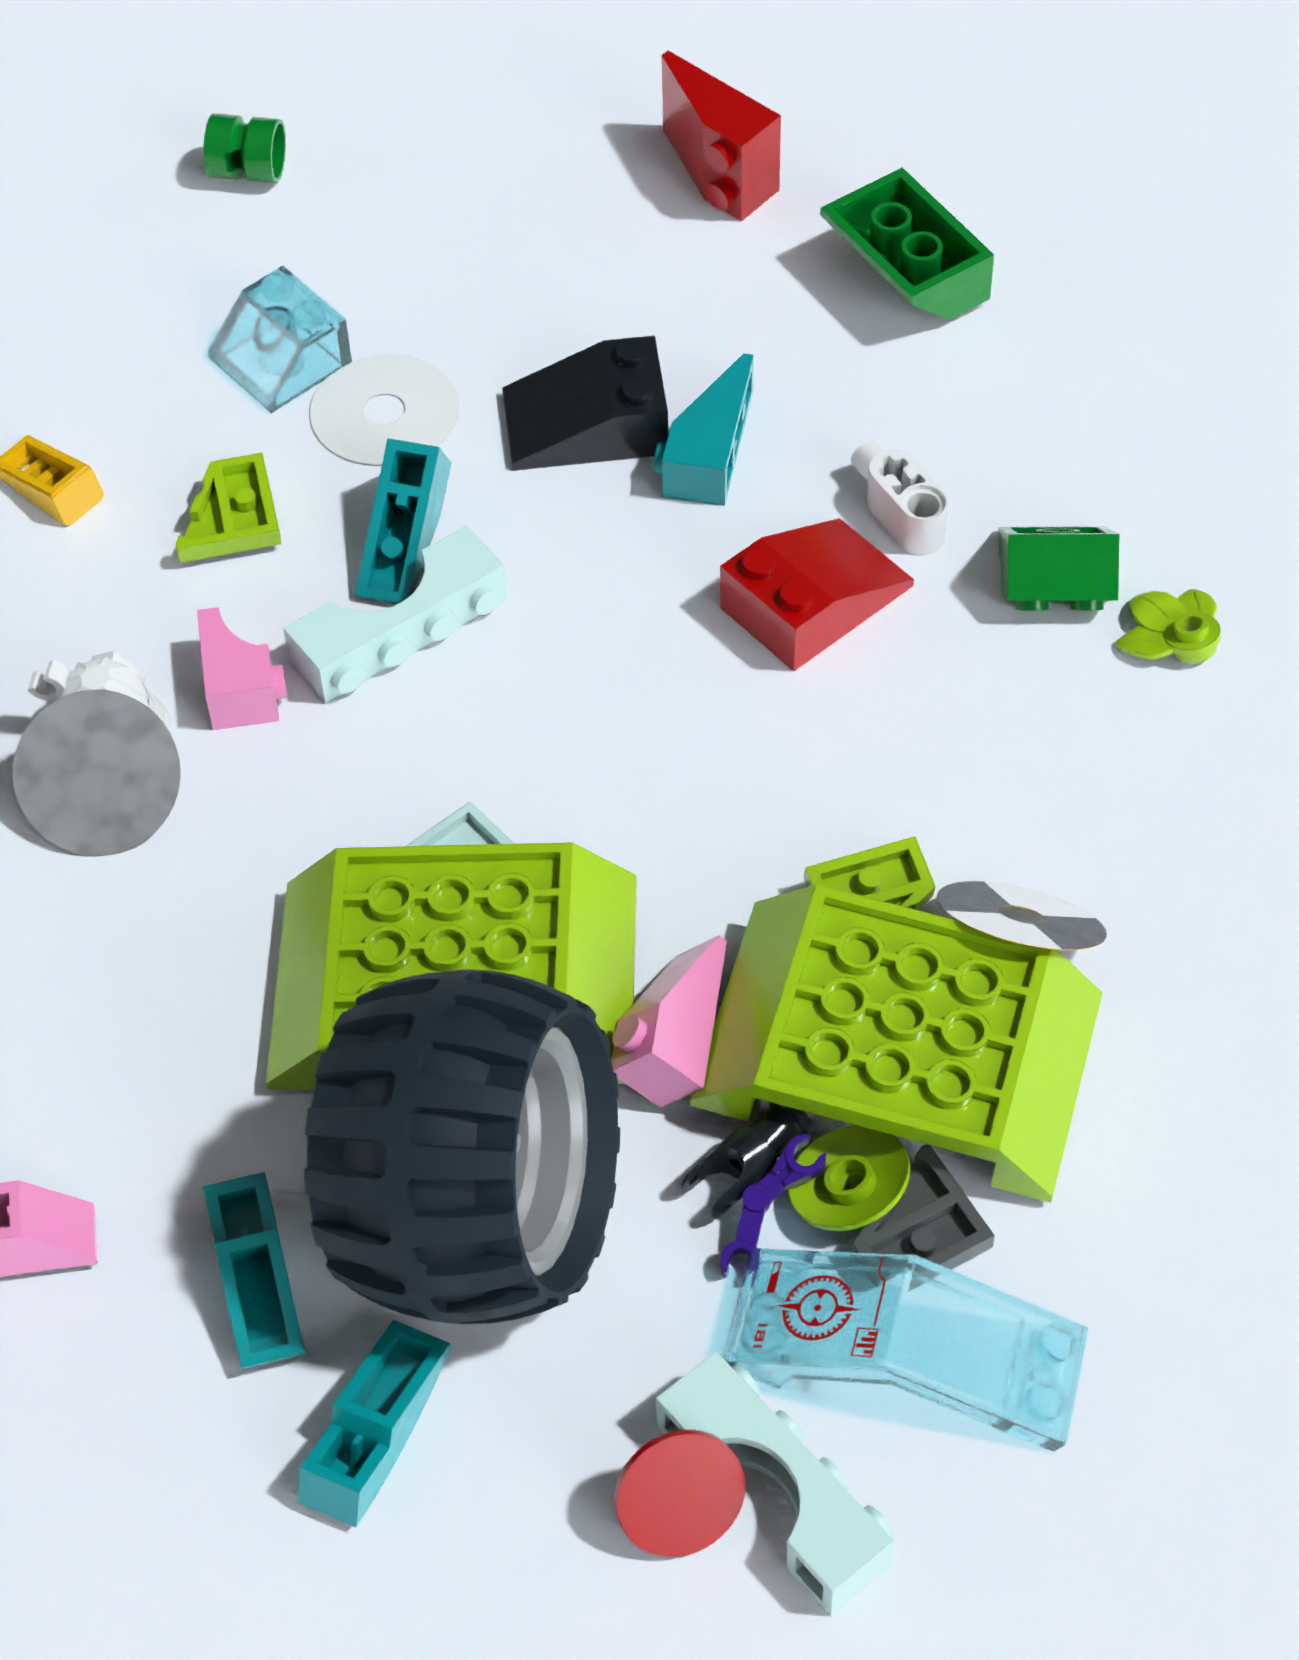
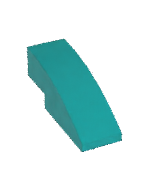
[203,1172,305,1370]
[297,1320,451,1528]

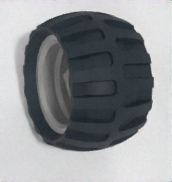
[304,969,620,1324]

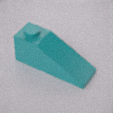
[654,353,754,506]
[355,438,452,604]

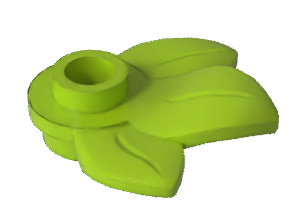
[1116,588,1221,663]

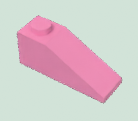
[611,935,727,1108]

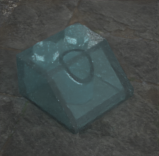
[208,265,352,414]

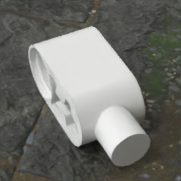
[851,441,948,555]

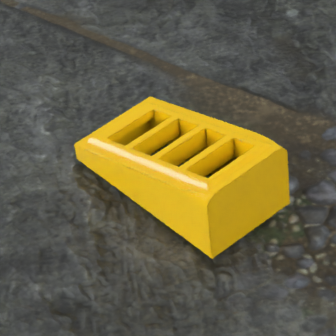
[0,435,104,526]

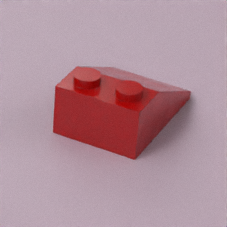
[661,50,781,222]
[720,518,914,671]

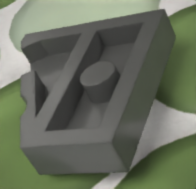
[852,1144,995,1304]

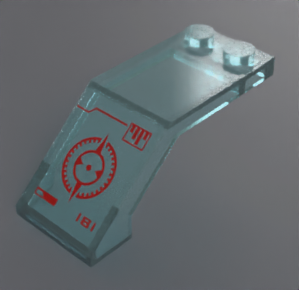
[723,1248,1088,1452]

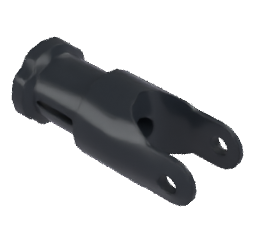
[680,1102,815,1219]

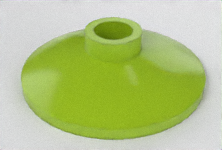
[788,1125,910,1231]

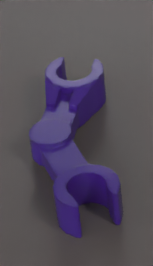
[720,1134,827,1284]

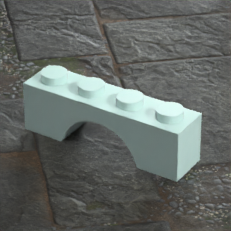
[283,525,507,704]
[656,1351,894,1616]

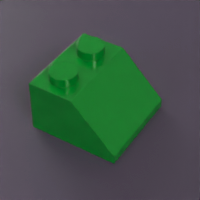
[998,526,1120,611]

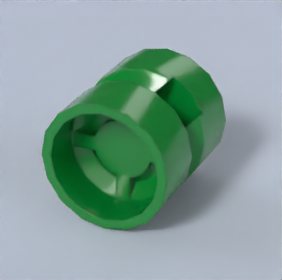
[203,113,286,183]

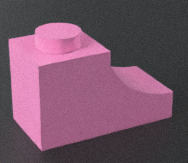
[197,607,287,730]

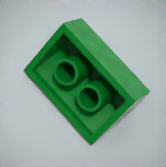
[820,167,994,320]

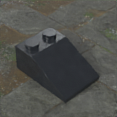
[502,335,668,471]

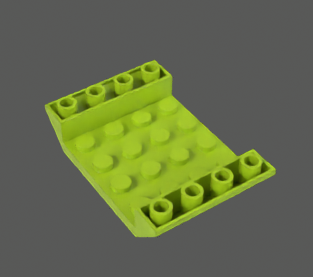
[266,842,637,1090]
[690,884,1103,1203]

